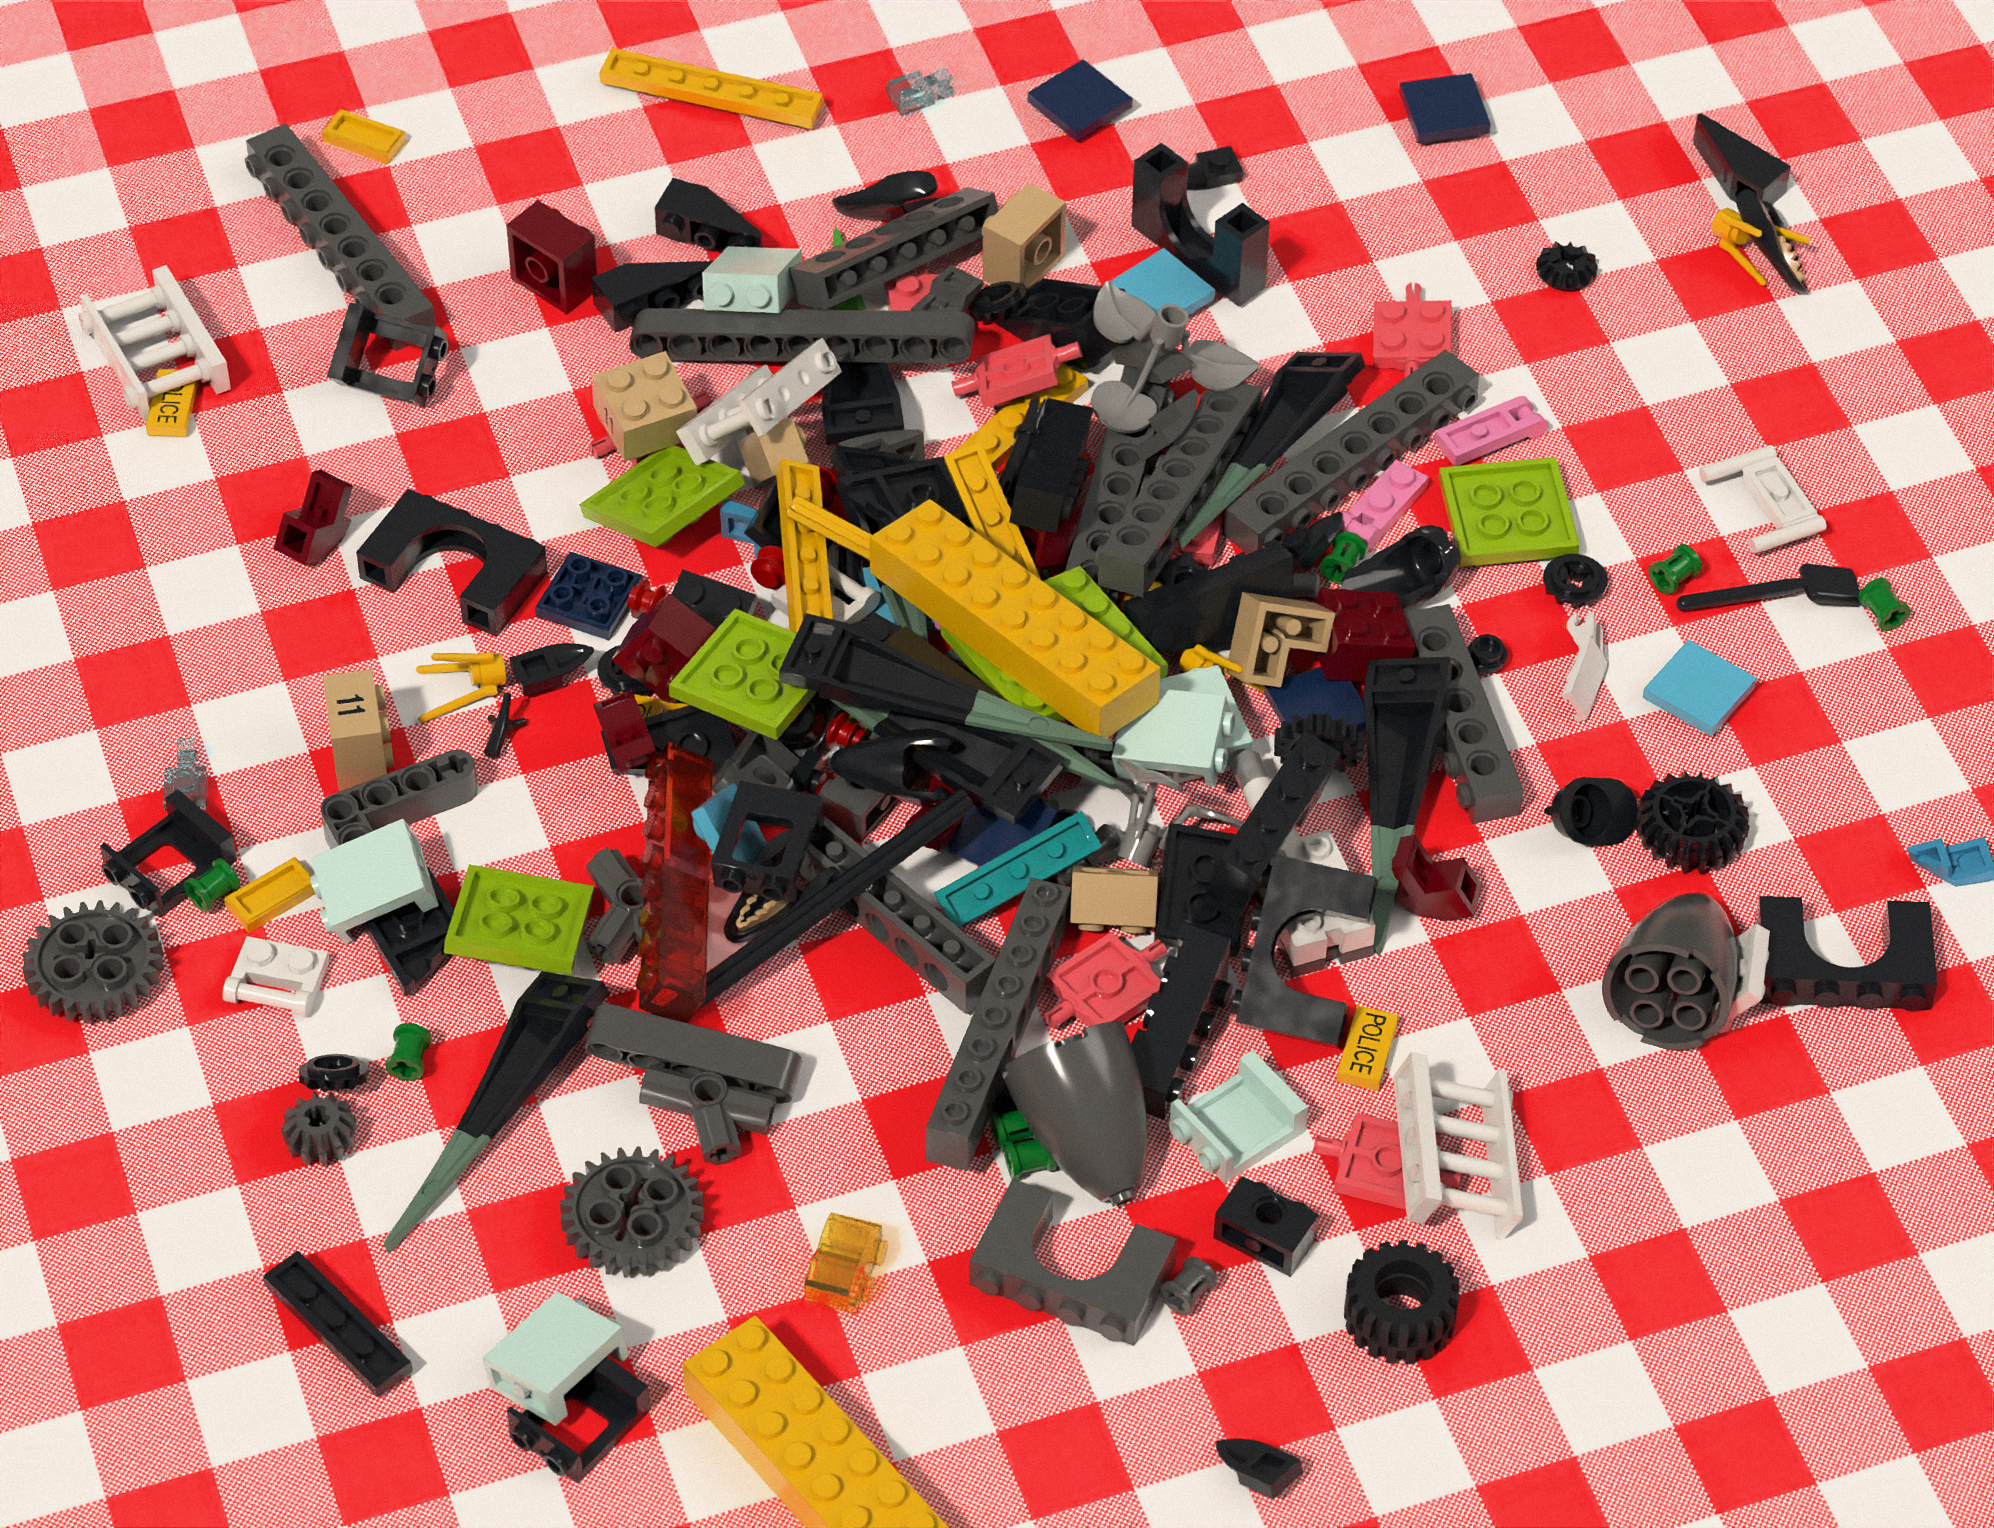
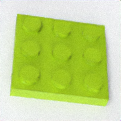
[579,445,745,547]
[1438,457,1580,567]
[669,609,817,740]
[444,864,594,975]

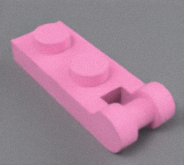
[1434,395,1548,466]
[1339,460,1429,550]

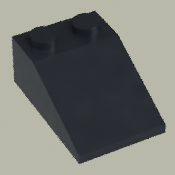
[994,278,1126,370]

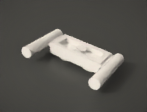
[1699,445,1826,554]

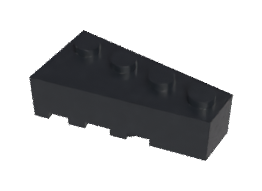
[1009,398,1094,533]
[1123,539,1294,654]
[1131,923,1233,1120]

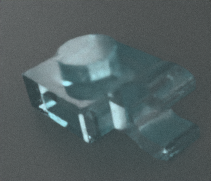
[885,68,954,116]
[163,738,208,811]

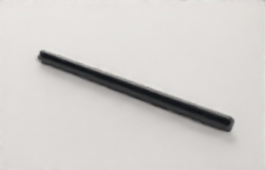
[651,789,974,1022]

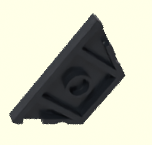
[836,456,972,527]
[361,866,454,996]

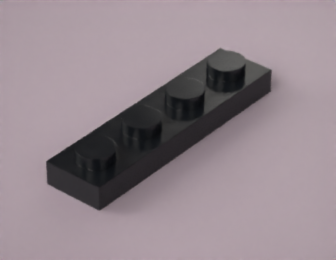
[263,1250,413,1398]

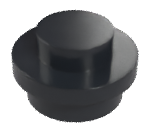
[1468,634,1507,673]

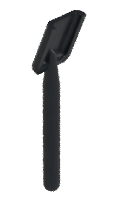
[1676,563,1861,612]

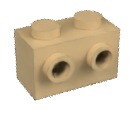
[737,417,809,486]
[1070,866,1158,933]

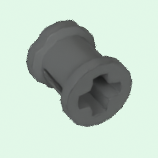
[1159,1256,1218,1316]

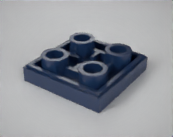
[1027,59,1133,141]
[1399,73,1491,143]
[535,552,643,641]
[1264,667,1366,732]
[947,800,1061,867]

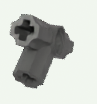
[586,848,683,965]
[639,1065,776,1166]

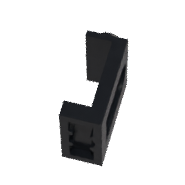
[327,302,448,408]

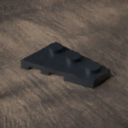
[601,705,736,776]

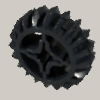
[1636,770,1750,875]

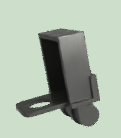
[711,730,800,825]

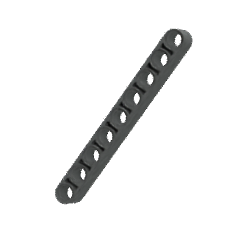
[629,308,976,363]

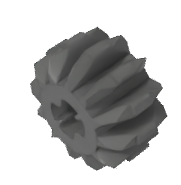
[281,1091,357,1167]

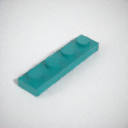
[934,810,1103,929]

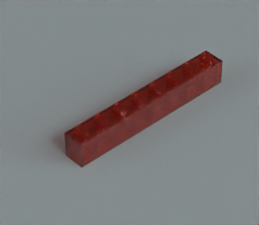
[636,742,713,1023]

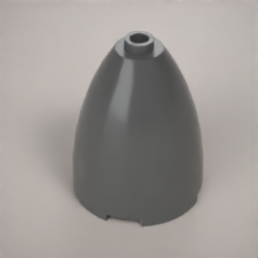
[1602,892,1738,1050]
[1001,1021,1148,1207]

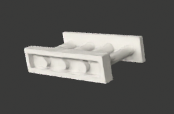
[78,265,231,421]
[676,338,842,466]
[1393,1051,1526,1240]

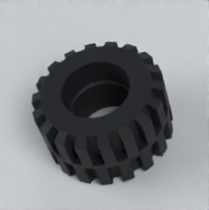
[1344,1240,1460,1365]

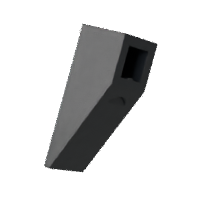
[1693,113,1791,205]
[654,177,763,253]
[592,261,713,333]

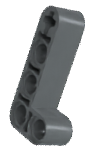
[320,750,478,849]

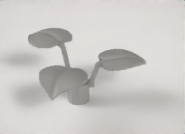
[1091,280,1260,433]
[1079,758,1244,868]

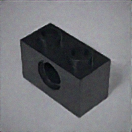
[1213,1176,1319,1277]

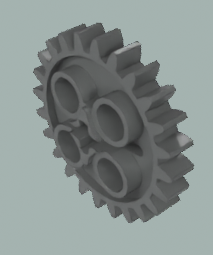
[22,900,164,1024]
[560,1146,705,1278]

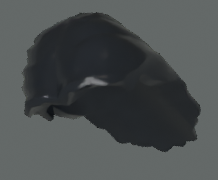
[1337,525,1460,610]

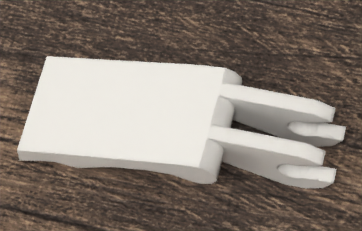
[1561,611,1607,723]

